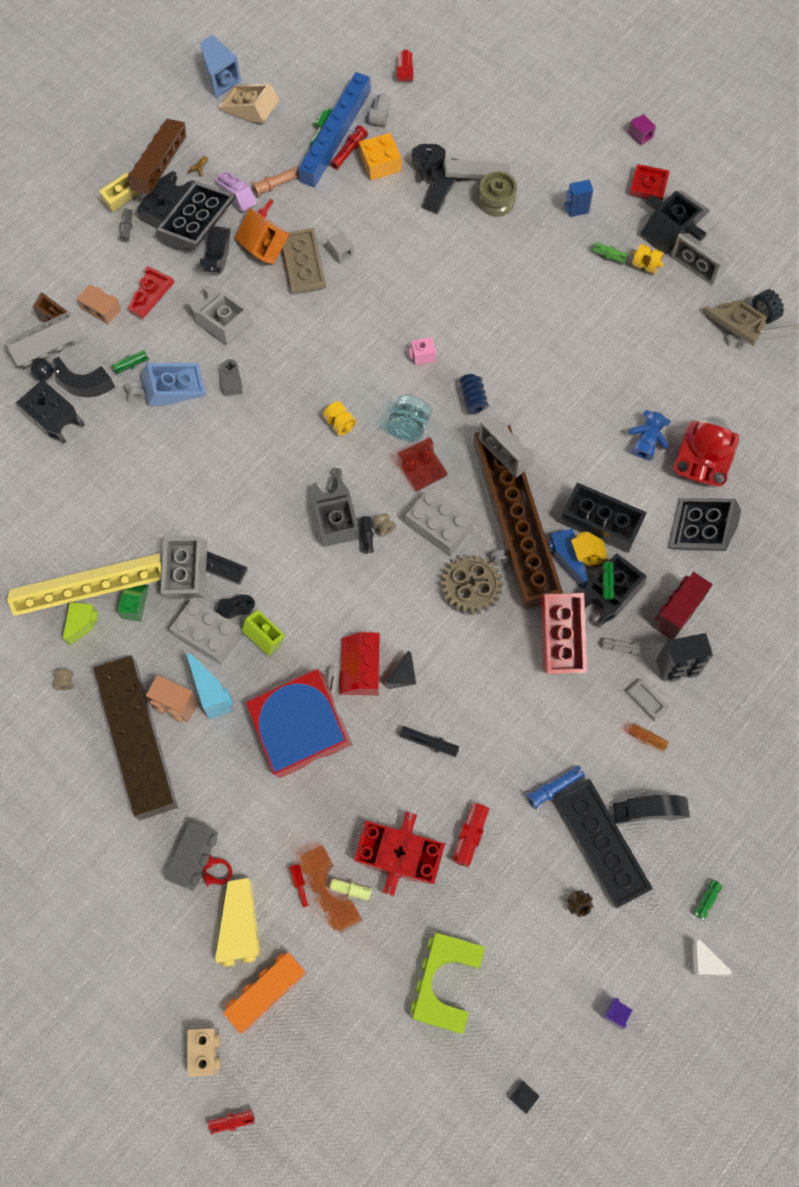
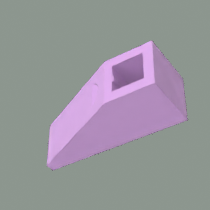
[214,171,257,212]

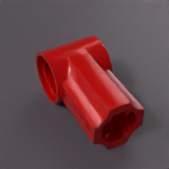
[397,50,413,82]

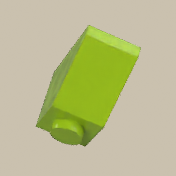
[63,602,99,645]

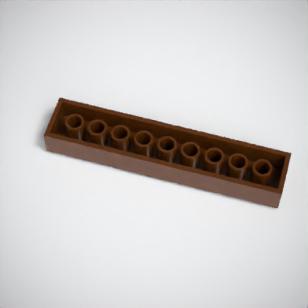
[474,425,563,609]

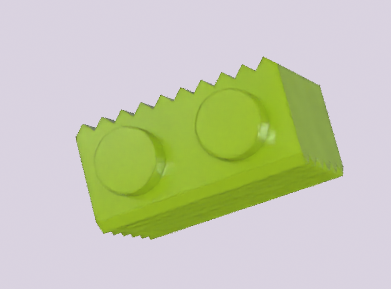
[242,610,285,656]

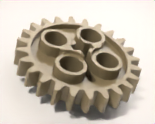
[441,554,503,615]

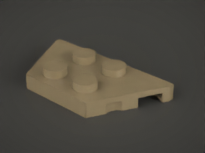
[703,300,767,346]

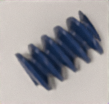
[460,374,489,415]

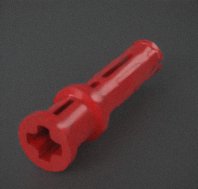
[330,125,368,170]

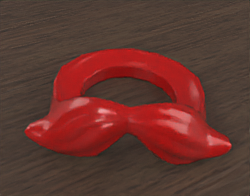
[202,855,233,887]

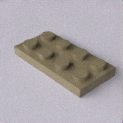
[283,228,326,294]

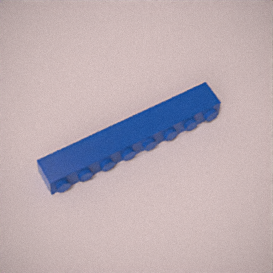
[298,72,371,188]

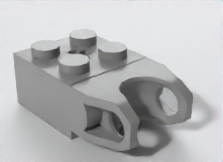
[185,287,252,344]

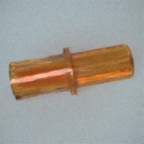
[628,723,669,751]

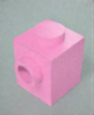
[409,337,436,365]

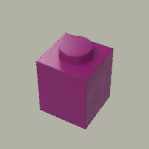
[628,114,656,146]

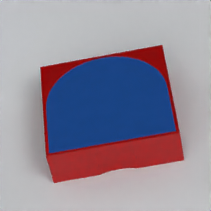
[246,669,353,778]

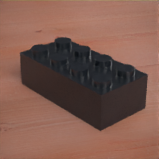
[560,482,647,553]

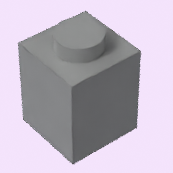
[328,232,354,264]

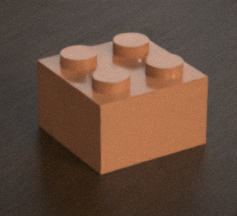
[146,675,199,723]

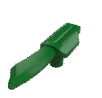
[310,107,332,146]

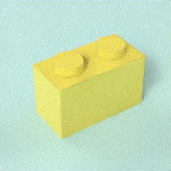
[100,172,139,213]

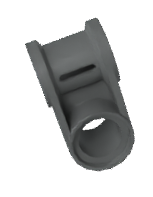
[222,359,243,396]

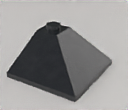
[669,498,741,551]

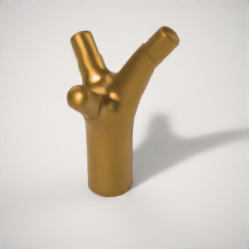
[188,155,208,176]

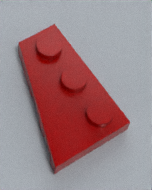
[128,266,175,319]

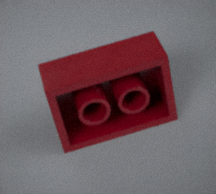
[654,571,713,640]

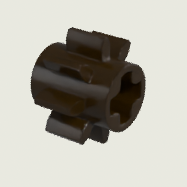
[566,889,594,917]

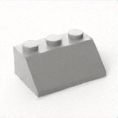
[671,234,729,286]
[479,418,534,478]

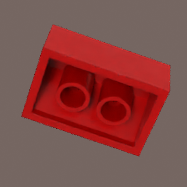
[340,632,380,696]

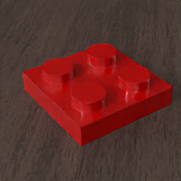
[629,164,670,201]

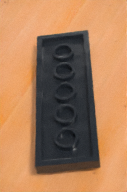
[554,779,653,909]

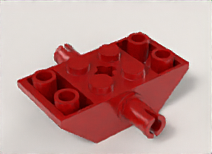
[354,812,446,896]

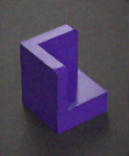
[603,998,633,1030]

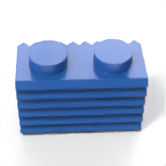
[564,179,594,218]

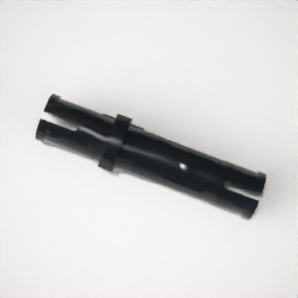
[399,726,460,758]

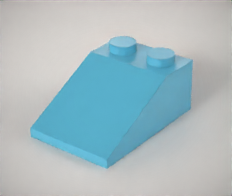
[187,653,234,719]

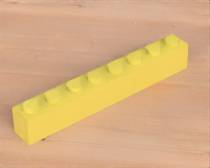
[7,553,162,616]

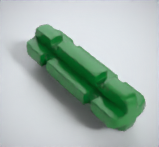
[603,562,614,600]
[694,880,723,920]

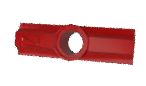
[452,803,490,868]

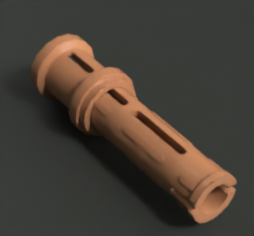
[251,166,299,197]

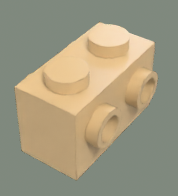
[188,1028,221,1077]

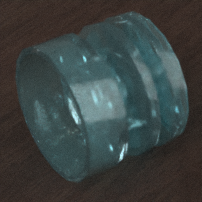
[386,395,432,442]

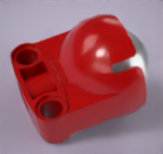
[673,416,740,487]

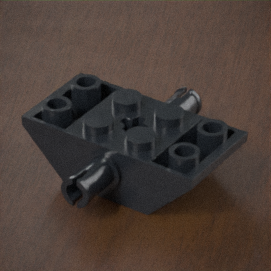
[640,190,710,254]

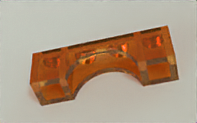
[300,844,363,934]

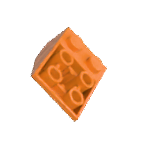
[234,208,290,264]

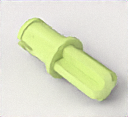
[330,879,372,902]

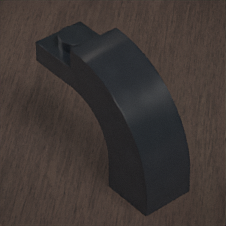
[200,226,230,273]
[53,356,115,397]
[613,795,690,824]

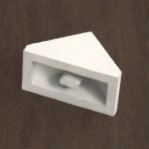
[692,939,732,976]

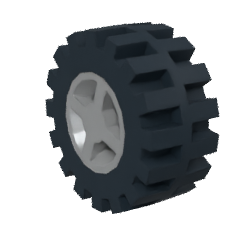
[752,289,784,324]

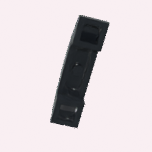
[423,158,458,215]

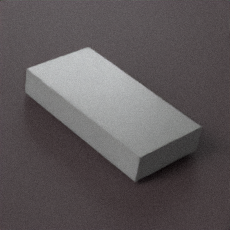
[626,679,669,721]

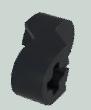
[215,595,255,619]

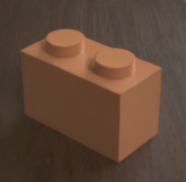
[77,284,121,325]

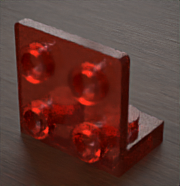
[398,437,448,492]

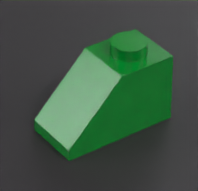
[117,584,149,621]

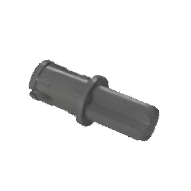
[119,208,133,243]

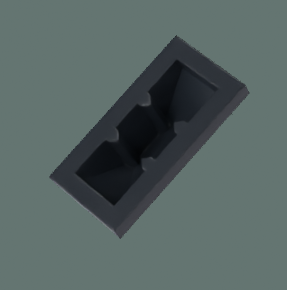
[386,651,416,689]

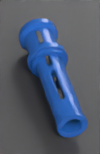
[526,765,585,810]

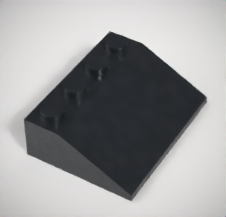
[157,181,236,249]

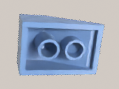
[141,363,206,406]

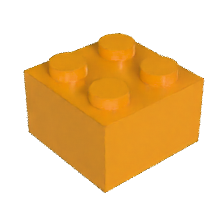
[359,133,402,181]

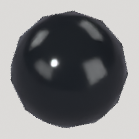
[30,359,54,381]

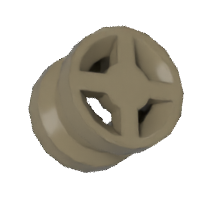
[372,513,396,536]
[53,670,74,690]

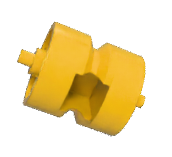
[631,243,665,274]
[323,401,357,436]

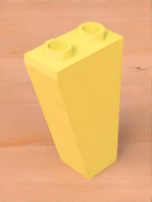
[216,878,261,967]

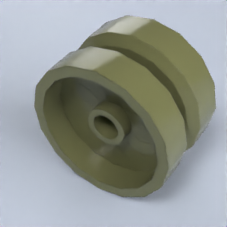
[479,171,517,217]

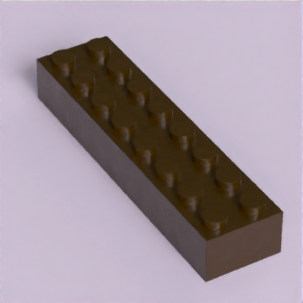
[94,655,178,821]

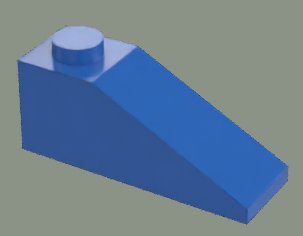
[547,529,588,588]

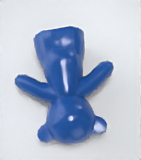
[628,410,671,461]

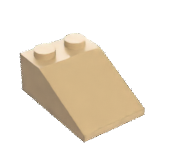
[219,83,279,123]

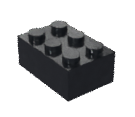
[656,633,713,682]

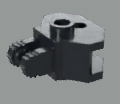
[412,144,446,181]

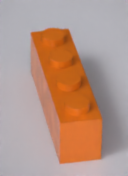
[223,952,307,1034]

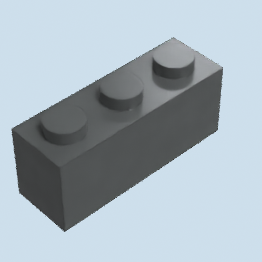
[164,820,219,891]

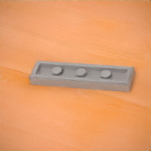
[443,159,511,179]

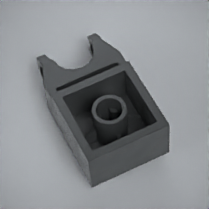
[312,477,360,547]

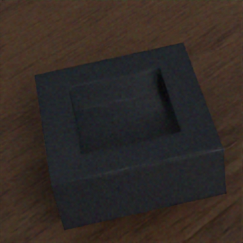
[509,1081,540,1114]

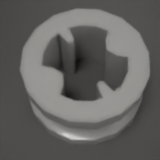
[491,550,510,566]

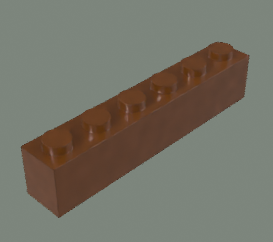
[127,118,187,195]

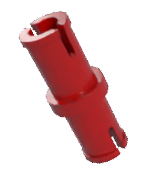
[208,1109,255,1135]

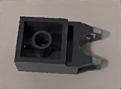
[137,171,195,229]
[16,379,85,444]
[584,553,647,627]

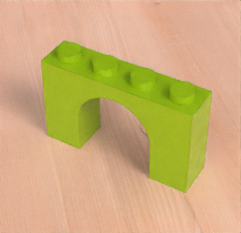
[410,933,485,1035]

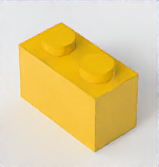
[571,532,610,568]

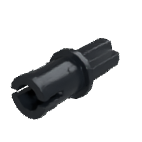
[360,516,374,554]

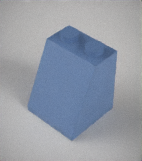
[200,35,241,98]

